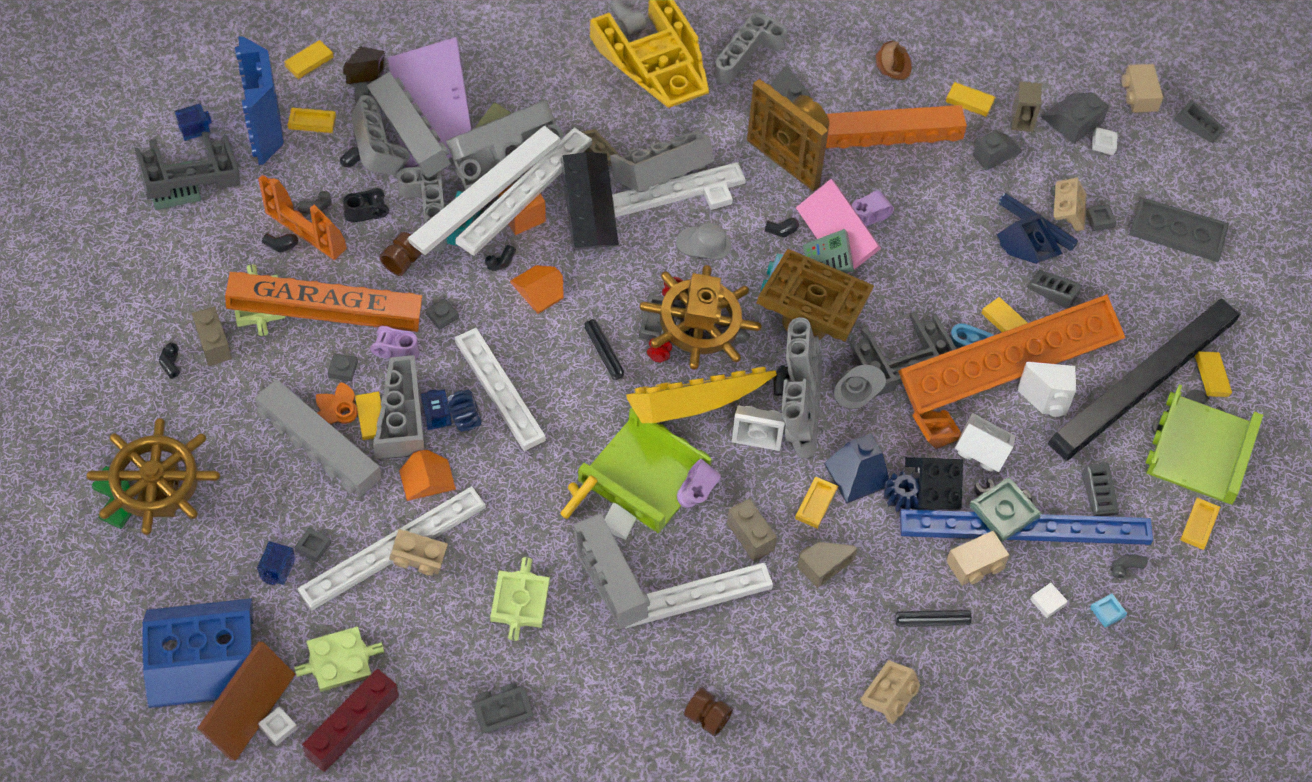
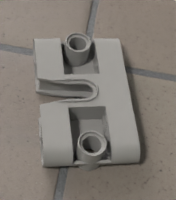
[446,100,563,196]
[782,317,822,458]

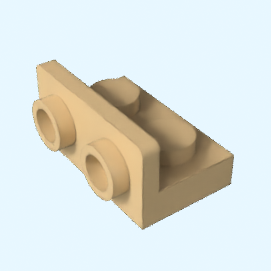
[1054,178,1087,231]
[389,529,448,576]
[860,660,920,724]

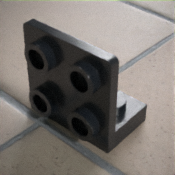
[905,457,963,509]

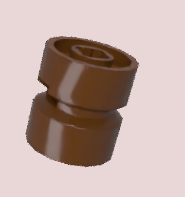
[379,232,422,276]
[683,687,734,737]

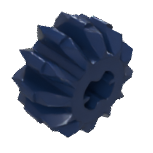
[448,389,482,432]
[883,470,919,512]

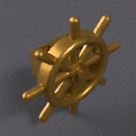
[639,265,762,370]
[86,418,220,535]

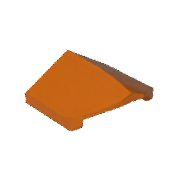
[510,265,564,314]
[912,410,961,449]
[399,450,456,501]

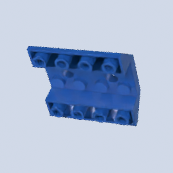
[235,36,284,165]
[142,598,254,708]

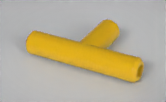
[560,475,598,519]

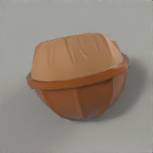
[875,40,912,80]

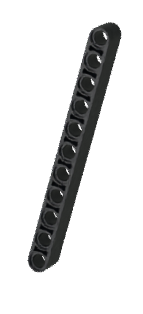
[1048,298,1240,461]

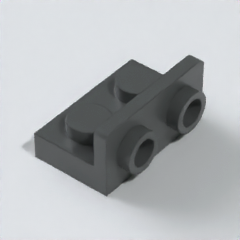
[471,682,534,734]

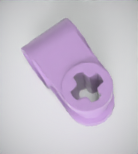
[852,190,894,227]
[370,326,419,359]
[677,459,721,508]

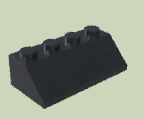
[561,152,619,251]

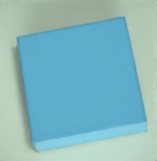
[1090,593,1127,628]

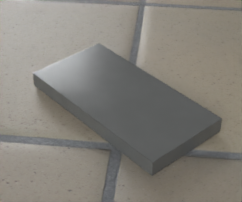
[1129,197,1229,262]

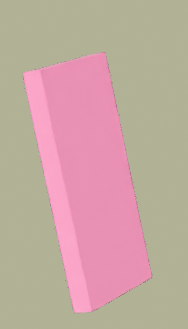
[796,179,881,274]

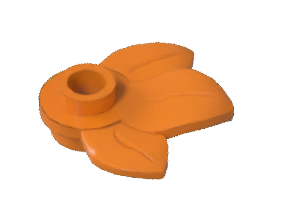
[316,382,358,425]

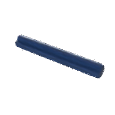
[998,193,1078,251]

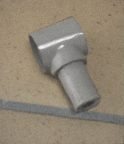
[610,0,646,37]

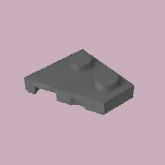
[770,66,810,102]

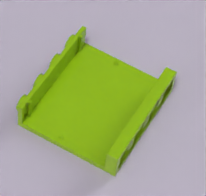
[1145,384,1263,505]
[578,407,712,534]

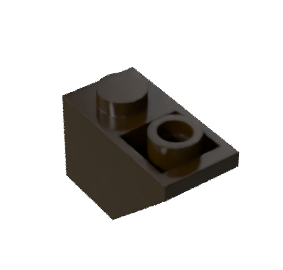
[343,46,385,84]

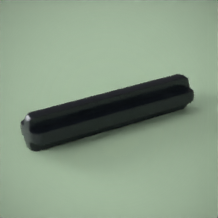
[585,319,624,380]
[895,610,972,627]

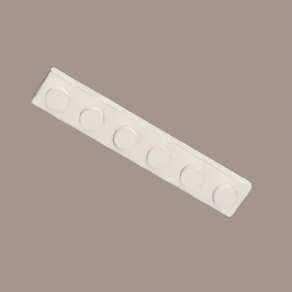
[455,328,546,451]
[625,562,773,629]

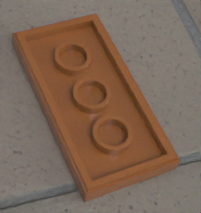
[197,641,296,761]

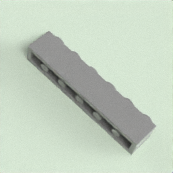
[367,72,451,178]
[255,379,382,497]

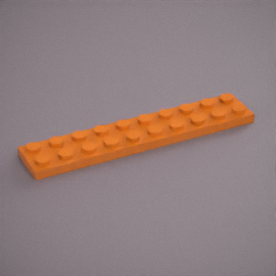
[898,295,1126,415]

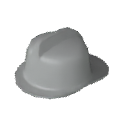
[676,223,731,260]
[834,365,886,408]

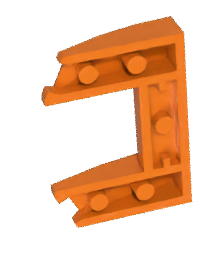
[258,175,347,260]

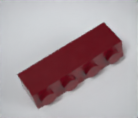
[302,668,399,773]

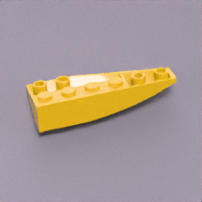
[626,367,776,423]

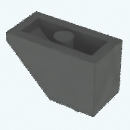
[973,130,1022,171]

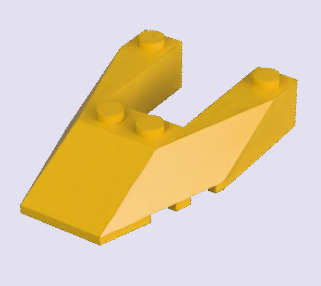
[590,0,709,108]

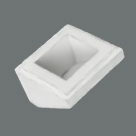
[605,503,636,540]

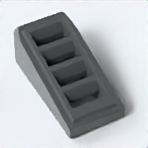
[1173,99,1225,143]
[1027,270,1082,309]
[1082,463,1119,516]

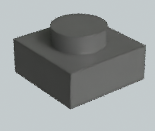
[1086,204,1117,231]
[425,298,459,330]
[328,353,358,382]
[295,527,331,563]

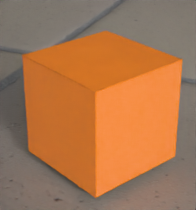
[498,183,546,235]

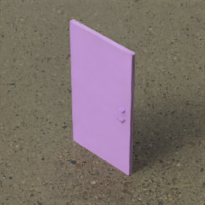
[388,37,472,169]

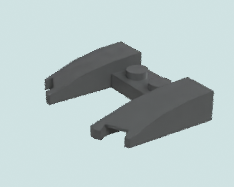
[135,132,240,200]
[849,312,956,397]

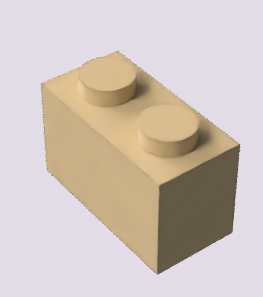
[1122,64,1163,113]
[946,531,1009,586]

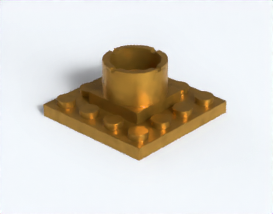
[747,78,829,192]
[756,248,874,342]

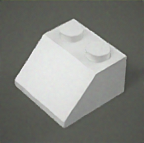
[1018,362,1076,417]
[732,405,785,451]
[955,413,1015,472]

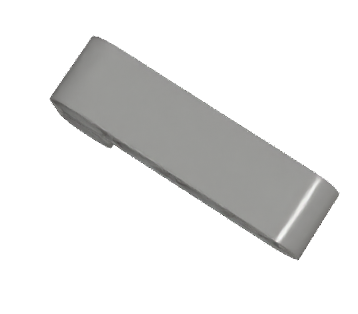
[715,13,787,84]
[351,95,410,176]
[397,167,447,251]

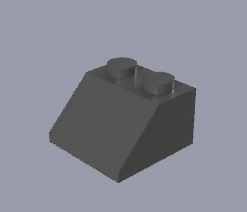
[1041,92,1109,144]

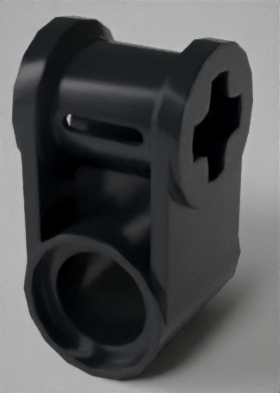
[343,188,389,223]

